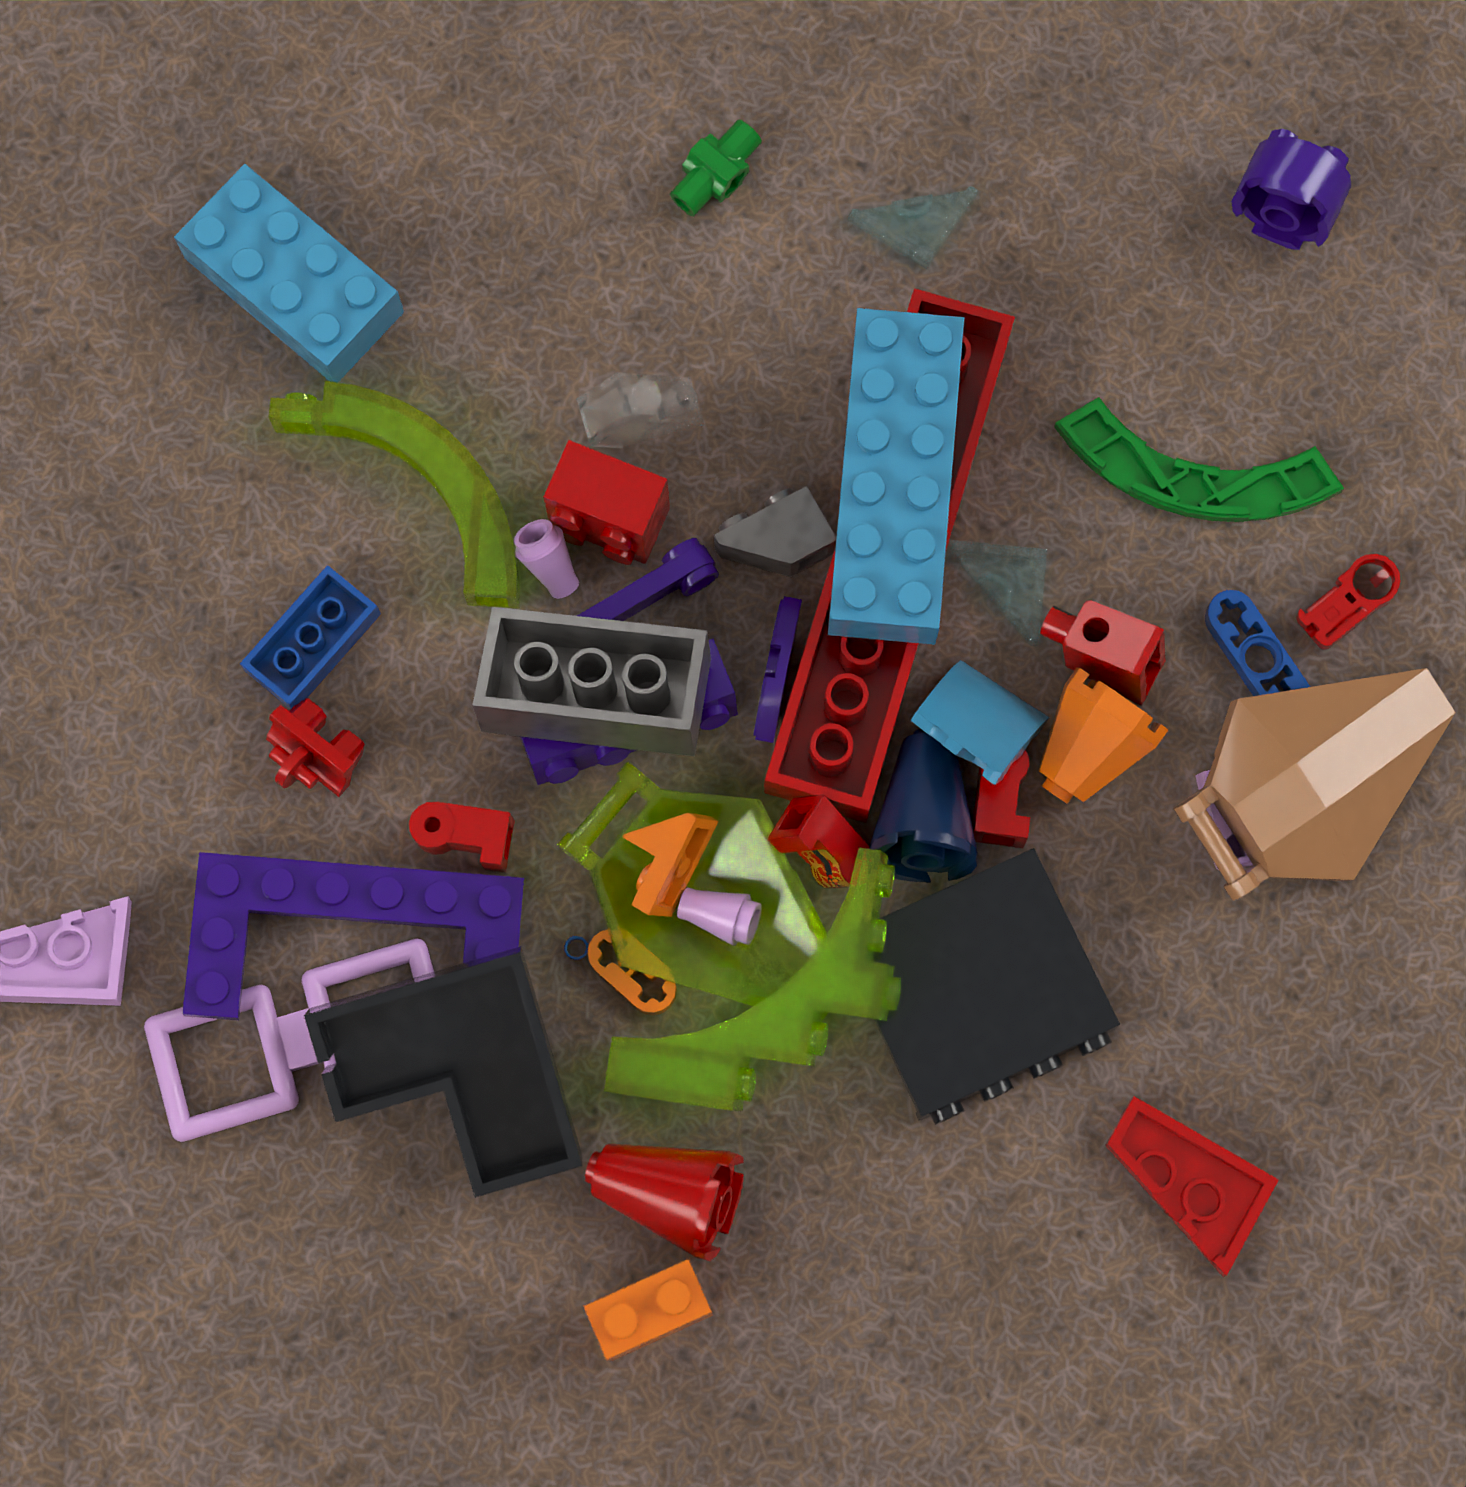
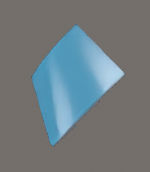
[911,660,1050,785]

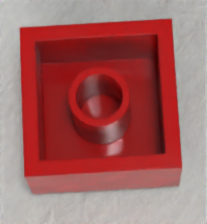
[543,440,670,565]

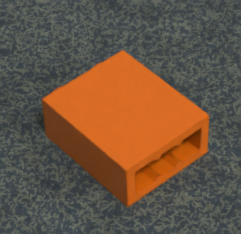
[584,1259,713,1361]

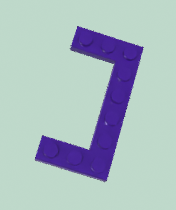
[182,852,524,1020]

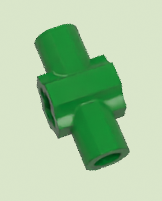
[669,119,762,217]

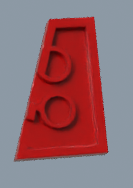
[1105,1096,1279,1277]

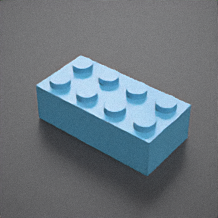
[174,164,404,385]

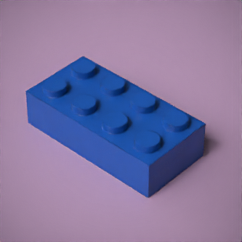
[240,565,381,709]

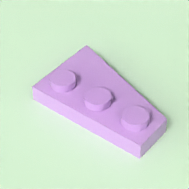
[0,896,132,1006]

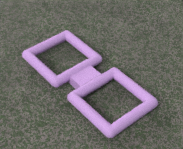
[144,939,434,1142]

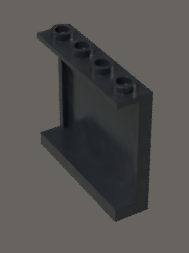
[836,848,1120,1125]

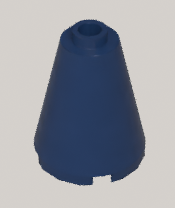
[869,729,978,883]

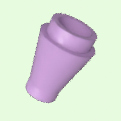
[514,519,579,599]
[677,887,761,946]

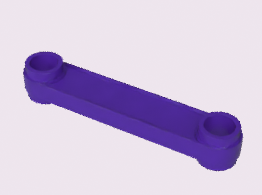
[577,538,719,621]

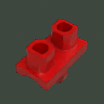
[266,698,365,797]

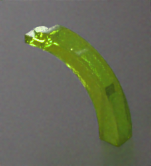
[268,381,520,609]

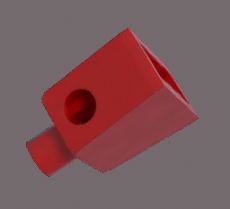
[1040,600,1166,706]

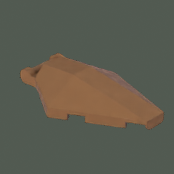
[1173,668,1456,901]

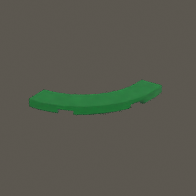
[1054,397,1344,522]

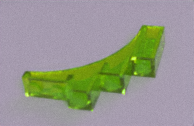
[604,848,901,1111]

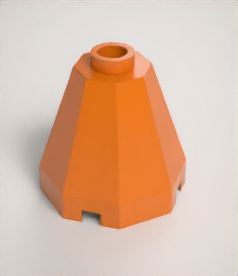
[1038,668,1168,804]

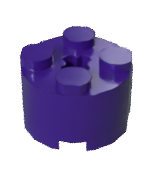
[1231,129,1351,250]

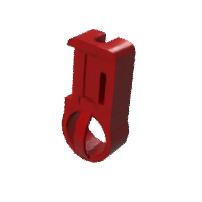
[1296,554,1401,650]

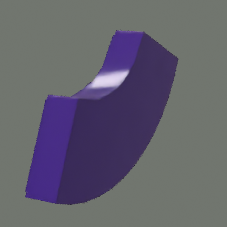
[753,596,802,743]

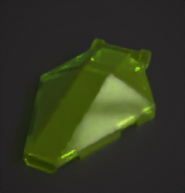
[557,762,851,1026]

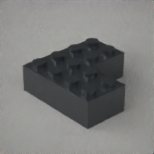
[304,947,582,1198]

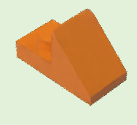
[623,813,719,917]

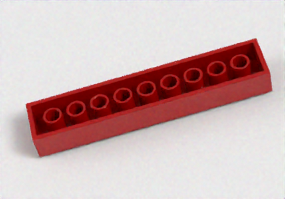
[764,288,1015,823]

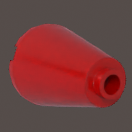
[585,1143,744,1262]

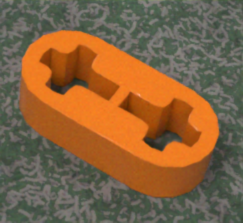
[587,929,677,1015]

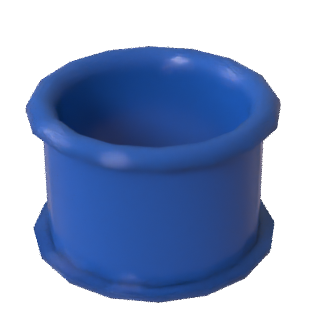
[564,936,588,960]

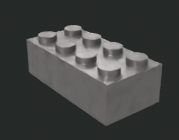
[472,607,711,757]

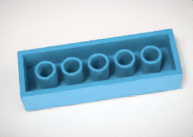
[828,308,964,645]

